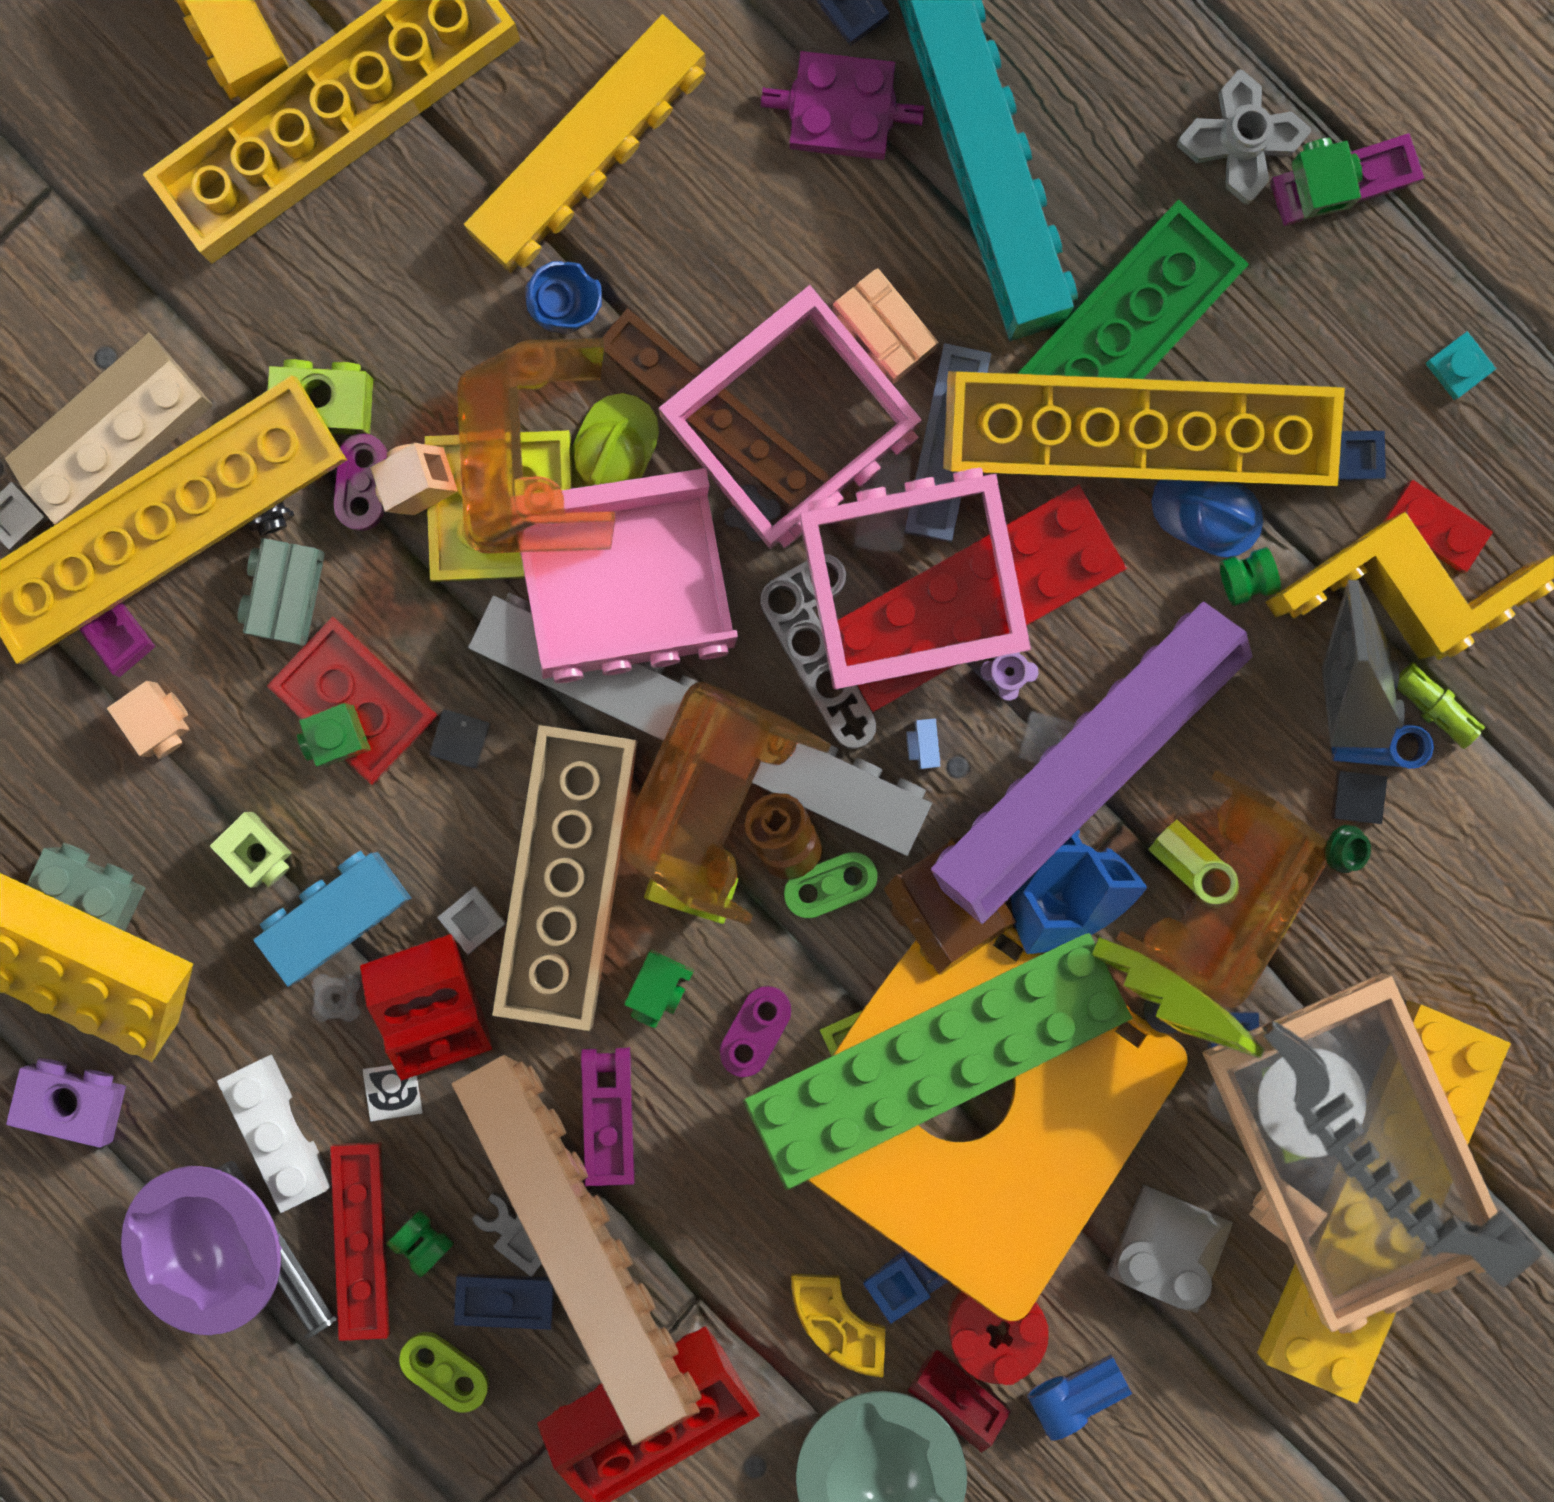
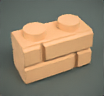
[832,268,939,384]

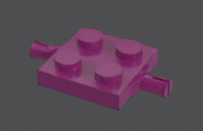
[761,51,924,160]

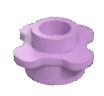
[980,652,1038,700]

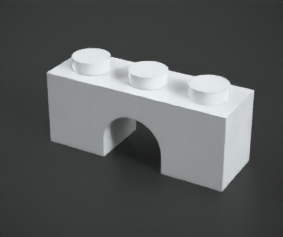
[217,1054,332,1213]

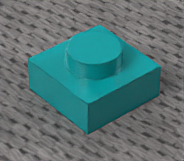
[1425,331,1496,400]

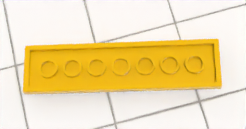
[0,375,347,664]

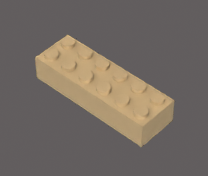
[492,725,638,1031]

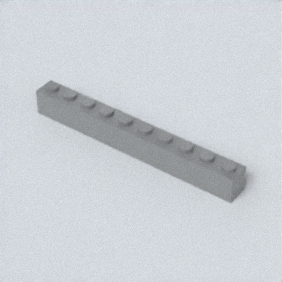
[468,593,932,856]

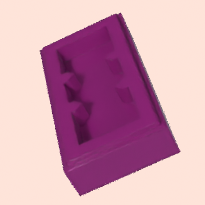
[79,602,156,678]

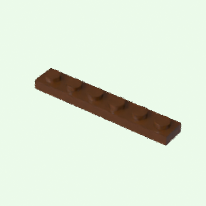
[597,308,849,529]

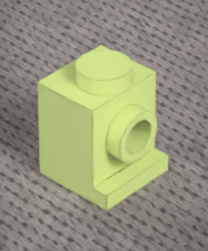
[210,812,292,888]

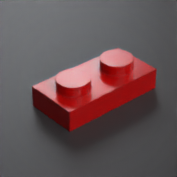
[1382,480,1493,574]

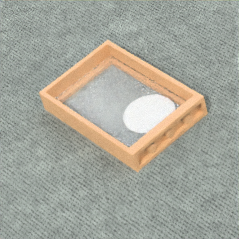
[1202,973,1497,1334]

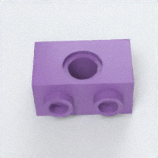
[6,1058,126,1148]

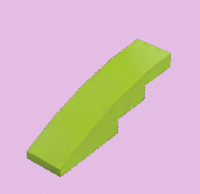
[1092,937,1265,1058]

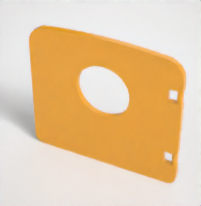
[806,927,1188,1321]

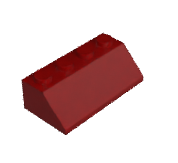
[537,1326,760,1502]

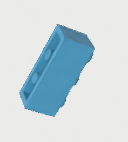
[253,851,412,987]

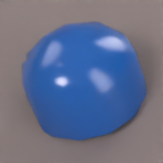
[525,261,602,334]

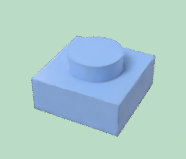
[906,718,941,769]

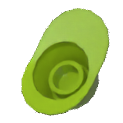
[571,393,659,488]

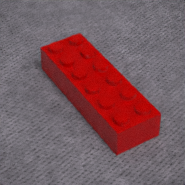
[837,484,1127,713]

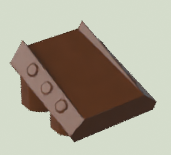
[884,837,1017,975]

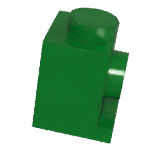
[624,949,694,1028]

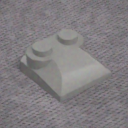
[1106,1184,1233,1313]

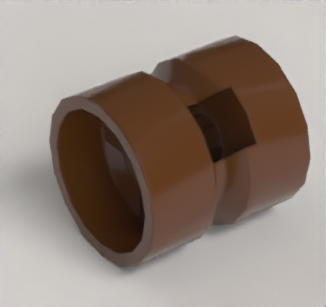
[744,793,822,879]

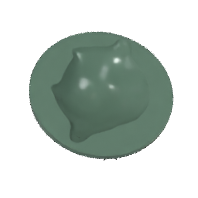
[796,1391,967,1502]

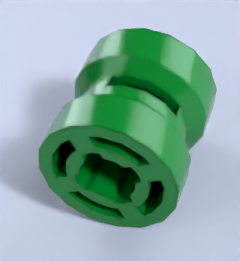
[1219,547,1281,607]
[386,1209,455,1278]

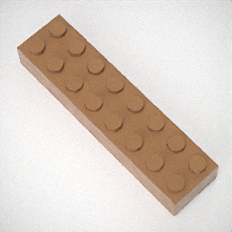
[451,1055,701,1445]

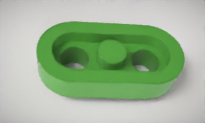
[784,852,877,918]

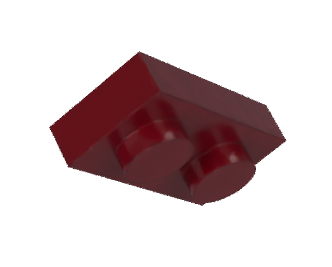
[908,1350,1011,1453]

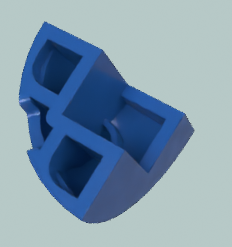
[1011,830,1147,954]

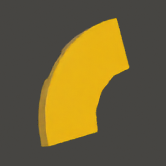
[791,1273,886,1378]

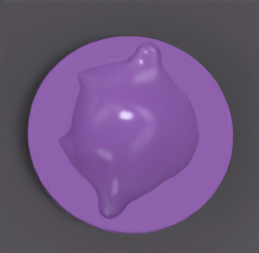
[121,1166,282,1335]

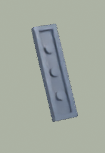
[904,343,991,543]

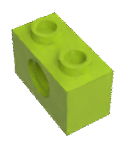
[268,359,373,435]

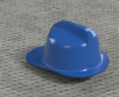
[1151,479,1263,557]

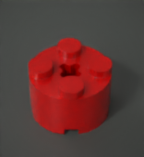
[948,1290,1049,1385]

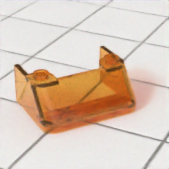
[457,338,615,553]
[620,682,831,925]
[1116,770,1327,1008]

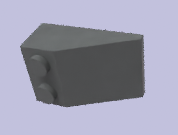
[1322,580,1405,748]

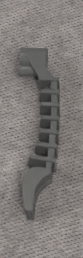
[1262,1020,1543,1288]

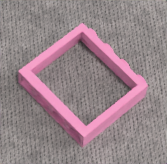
[659,285,922,549]
[799,468,1031,689]

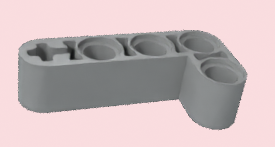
[760,554,876,749]

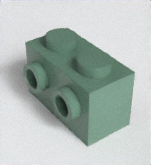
[27,843,146,931]

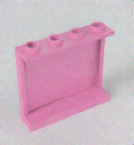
[513,468,738,683]

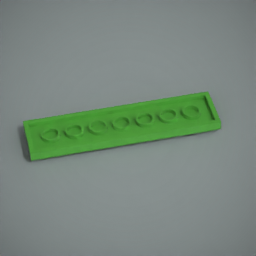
[743,933,1133,1190]

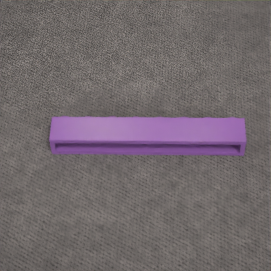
[931,601,1253,924]

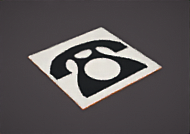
[362,1065,423,1122]

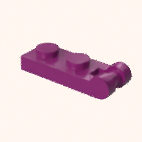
[581,1047,635,1186]

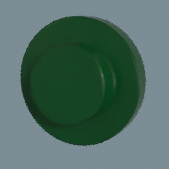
[1325,825,1371,873]

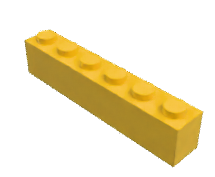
[464,14,706,273]

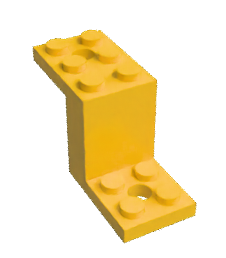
[1265,512,1554,660]

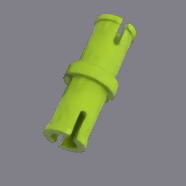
[1397,662,1485,749]

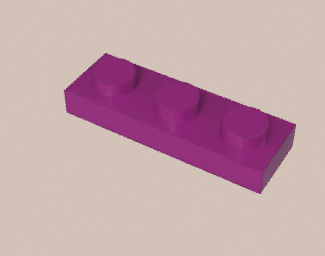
[1269,133,1425,227]

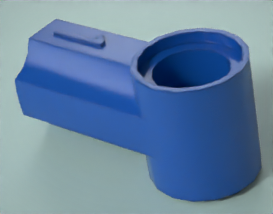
[1331,725,1434,769]
[1027,1354,1132,1441]

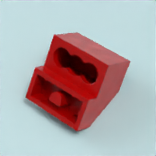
[360,934,492,1081]

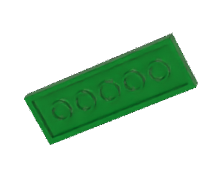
[1017,199,1249,478]

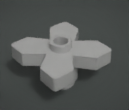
[1177,70,1311,205]

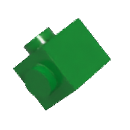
[1291,138,1362,219]
[297,703,371,767]

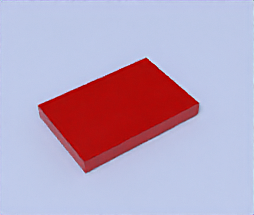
[267,616,439,785]

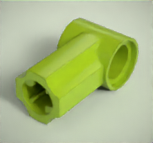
[1148,819,1239,908]

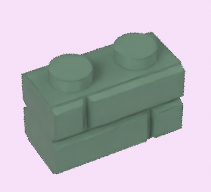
[238,538,325,646]

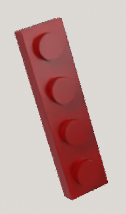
[330,1142,390,1341]

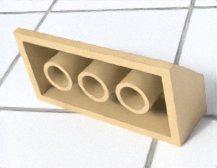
[5,333,213,525]

